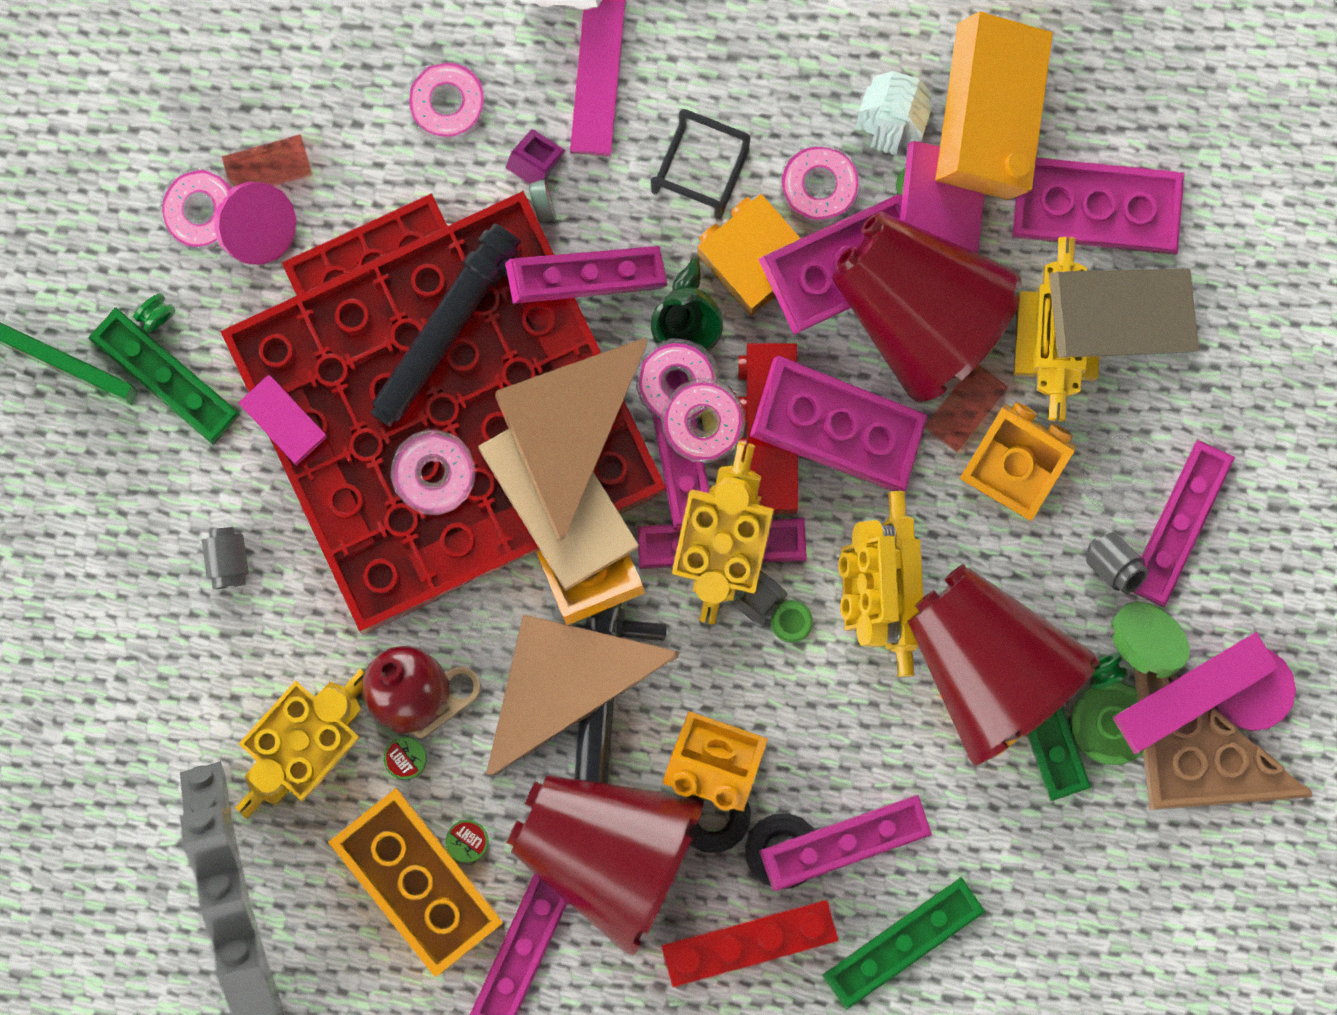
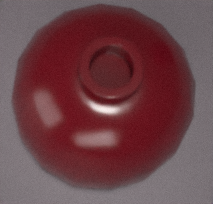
[362,646,449,734]

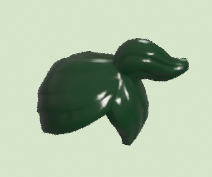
[651,258,723,356]

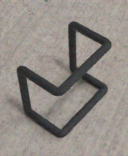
[651,109,751,219]

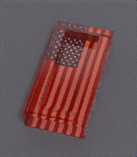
[221,134,313,189]
[924,365,1008,453]

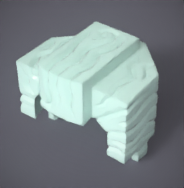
[855,71,932,154]

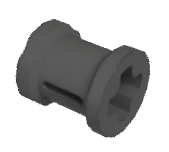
[732,571,788,627]

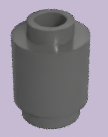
[201,527,249,590]
[1086,533,1149,594]

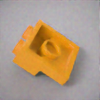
[959,402,1077,522]
[536,550,645,626]
[662,711,768,812]

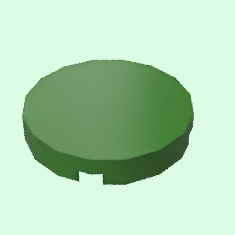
[1111,601,1190,679]
[1070,681,1143,765]

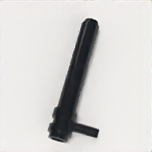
[370,224,521,427]
[574,603,666,784]

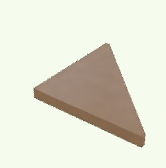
[495,338,647,541]
[486,614,679,775]
[1134,668,1312,811]

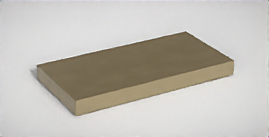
[1049,269,1199,358]

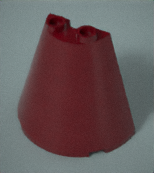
[832,211,1022,402]
[908,564,1100,766]
[506,775,704,956]

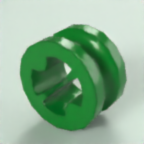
[133,293,175,334]
[1090,653,1128,689]

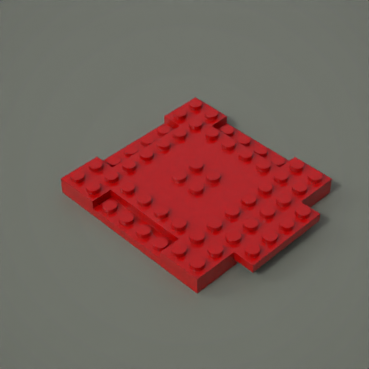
[220,191,666,635]

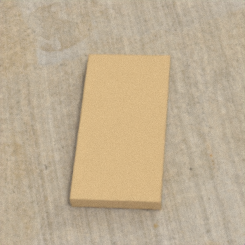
[478,429,639,591]

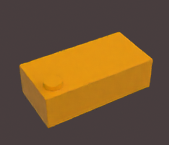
[935,11,1053,200]
[328,788,504,977]

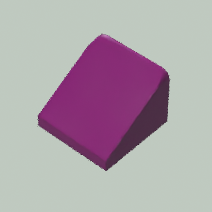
[505,129,566,184]

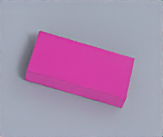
[238,375,327,466]

